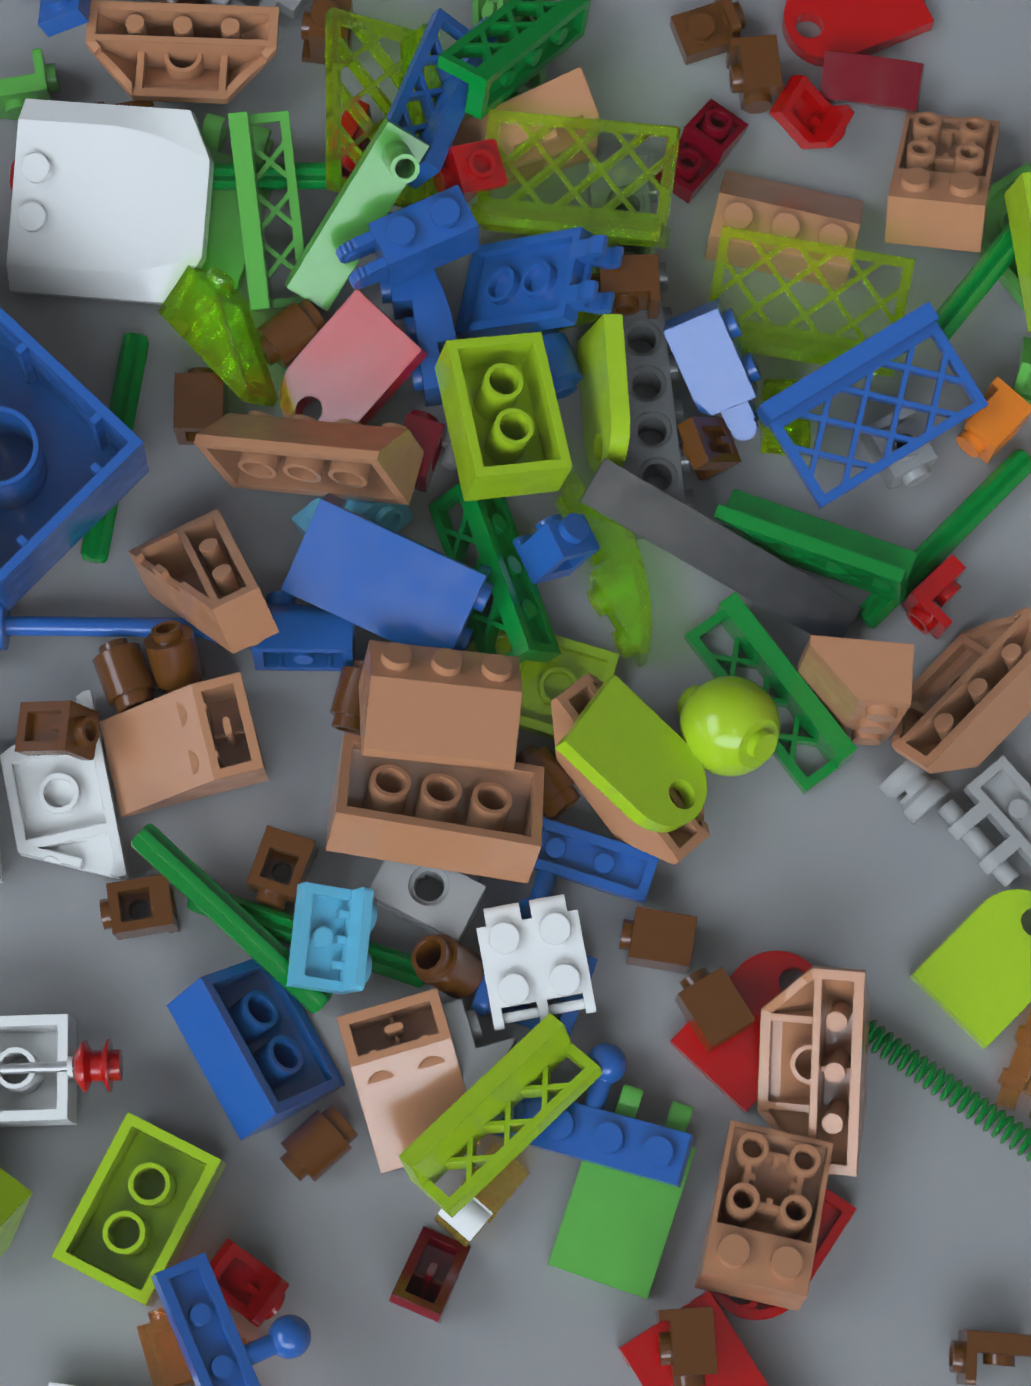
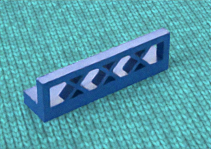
[386,8,497,189]

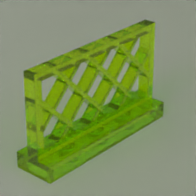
[325,7,441,209]
[471,110,681,249]
[708,225,915,377]

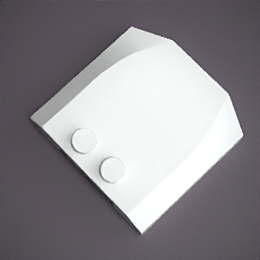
[6,99,214,306]

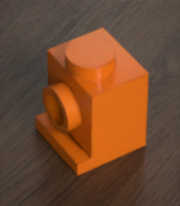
[956,376,1031,464]

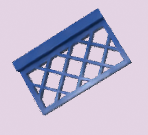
[756,301,989,509]

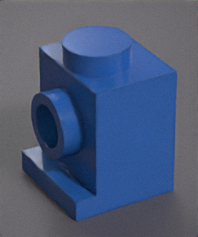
[512,513,600,585]

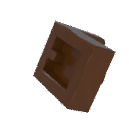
[670,0,746,65]
[677,417,742,481]
[14,700,100,761]
[949,1330,1031,1385]

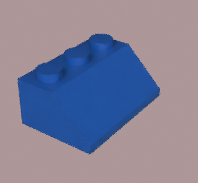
[166,959,345,1141]

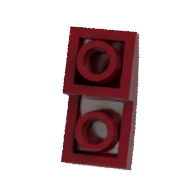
[819,51,925,112]
[652,99,749,204]

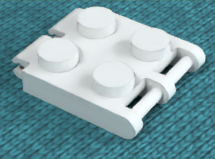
[476,894,597,1031]

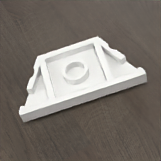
[0,690,129,880]

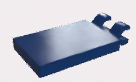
[455,227,624,339]

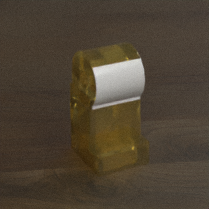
[434,1142,530,1247]

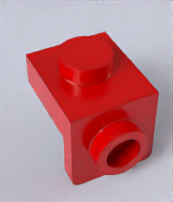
[769,75,855,149]
[433,138,507,203]
[209,1238,289,1328]

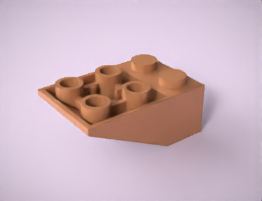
[885,112,1001,253]
[99,672,269,818]
[336,988,481,1174]
[695,1120,834,1311]

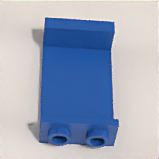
[281,493,494,651]

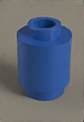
[528,328,583,400]

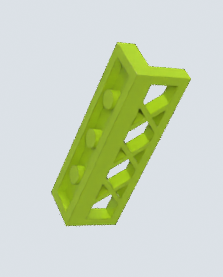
[398,1013,602,1218]

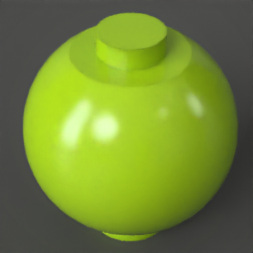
[677,676,780,777]

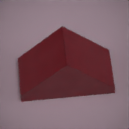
[389,1226,471,1323]

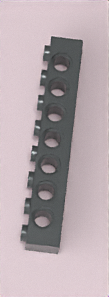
[586,157,695,541]

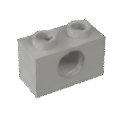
[370,860,486,943]

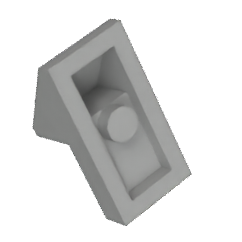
[442,999,516,1091]

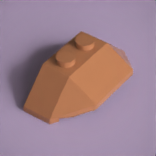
[85,0,280,104]
[892,607,1031,774]
[551,673,710,865]
[757,966,870,1177]

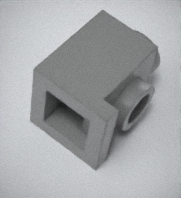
[862,408,938,490]

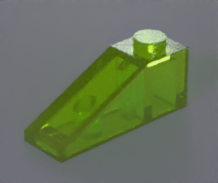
[158,265,278,407]

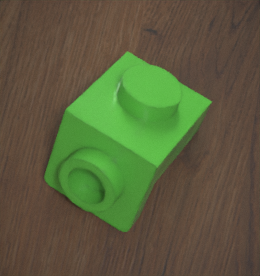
[0,48,60,120]

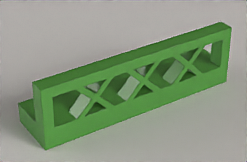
[228,110,311,311]

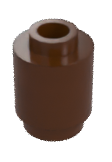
[254,299,326,368]
[144,620,205,694]
[93,638,156,714]
[330,660,364,736]
[515,744,581,820]
[411,934,484,999]
[280,1105,358,1182]

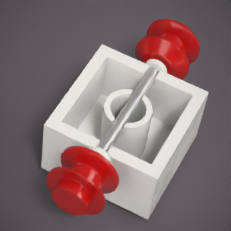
[0,1014,123,1127]

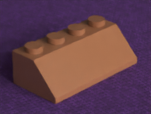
[194,411,424,505]
[325,733,545,884]

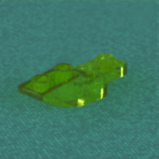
[554,471,652,668]

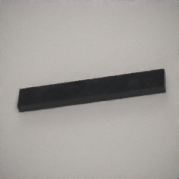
[579,458,861,638]

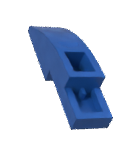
[376,211,457,407]

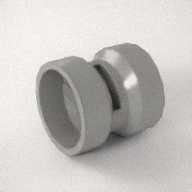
[879,759,950,824]

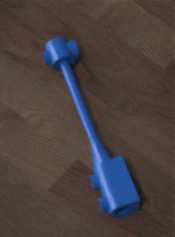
[0,591,356,671]

